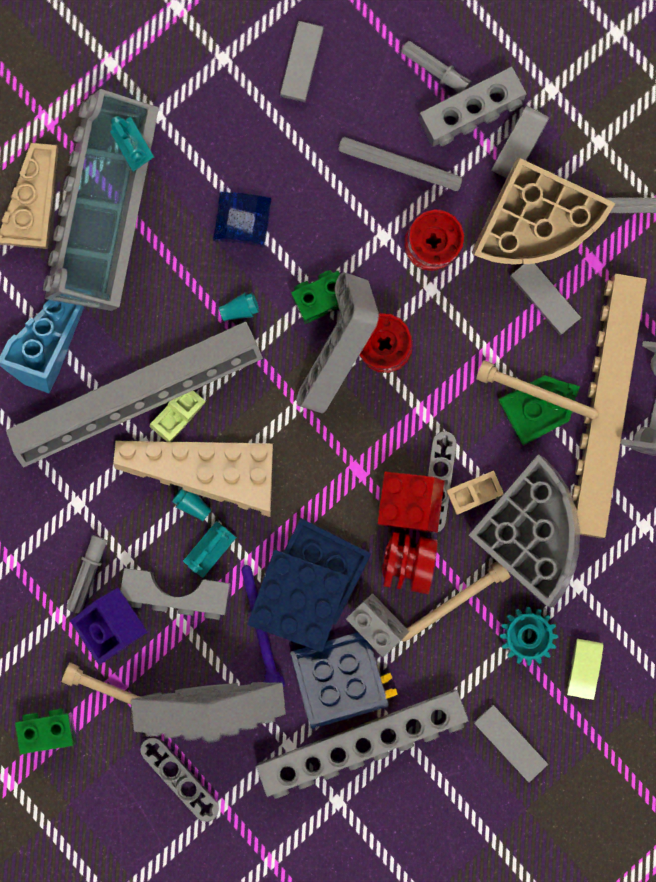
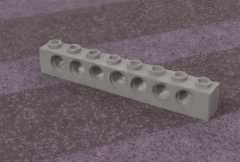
[256,689,468,799]

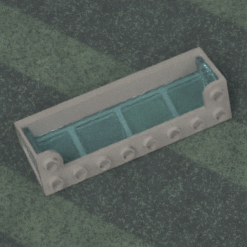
[43,89,159,311]

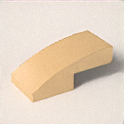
[446,471,504,515]

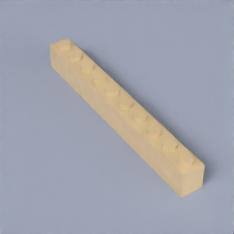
[571,274,647,538]

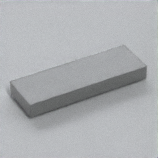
[280,21,324,102]
[510,264,581,335]
[473,704,548,782]

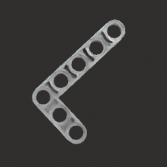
[296,272,379,413]

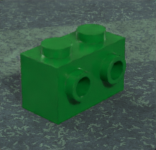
[291,270,340,324]
[15,708,77,755]

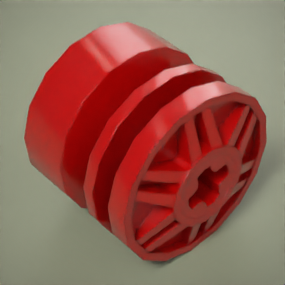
[404,209,464,271]
[359,313,413,373]
[382,532,437,594]

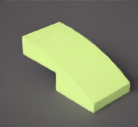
[150,391,206,442]
[567,638,603,700]

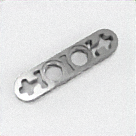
[428,431,456,533]
[141,737,219,822]

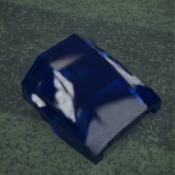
[213,192,272,247]

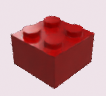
[378,472,445,533]

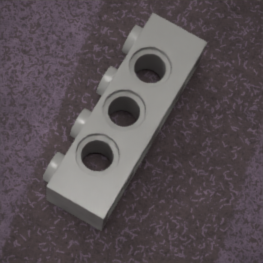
[419,67,526,147]

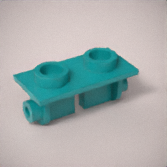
[110,116,154,172]
[183,521,237,578]

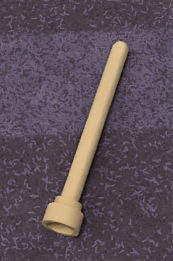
[477,360,599,419]
[401,561,511,642]
[62,663,140,704]

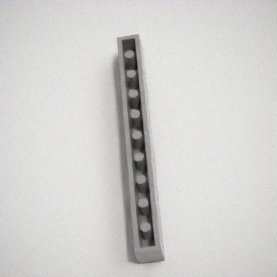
[6,322,263,468]

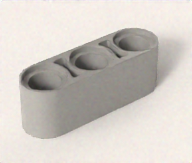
[492,106,549,179]

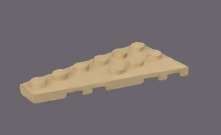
[114,441,273,517]

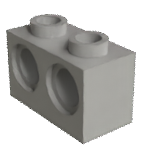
[346,593,409,658]

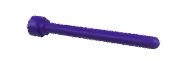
[241,565,286,687]

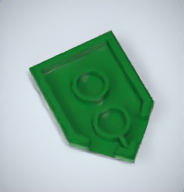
[498,375,580,445]

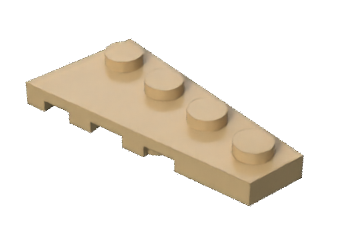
[0,143,58,249]

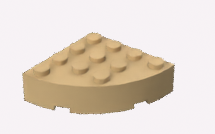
[471,157,616,264]

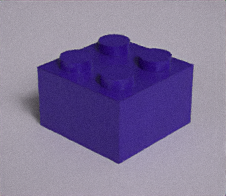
[70,588,147,665]

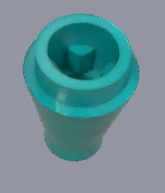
[219,292,259,322]
[171,487,212,522]

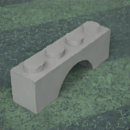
[121,568,231,620]

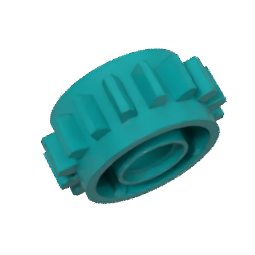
[499,607,558,666]

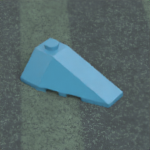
[0,285,88,393]

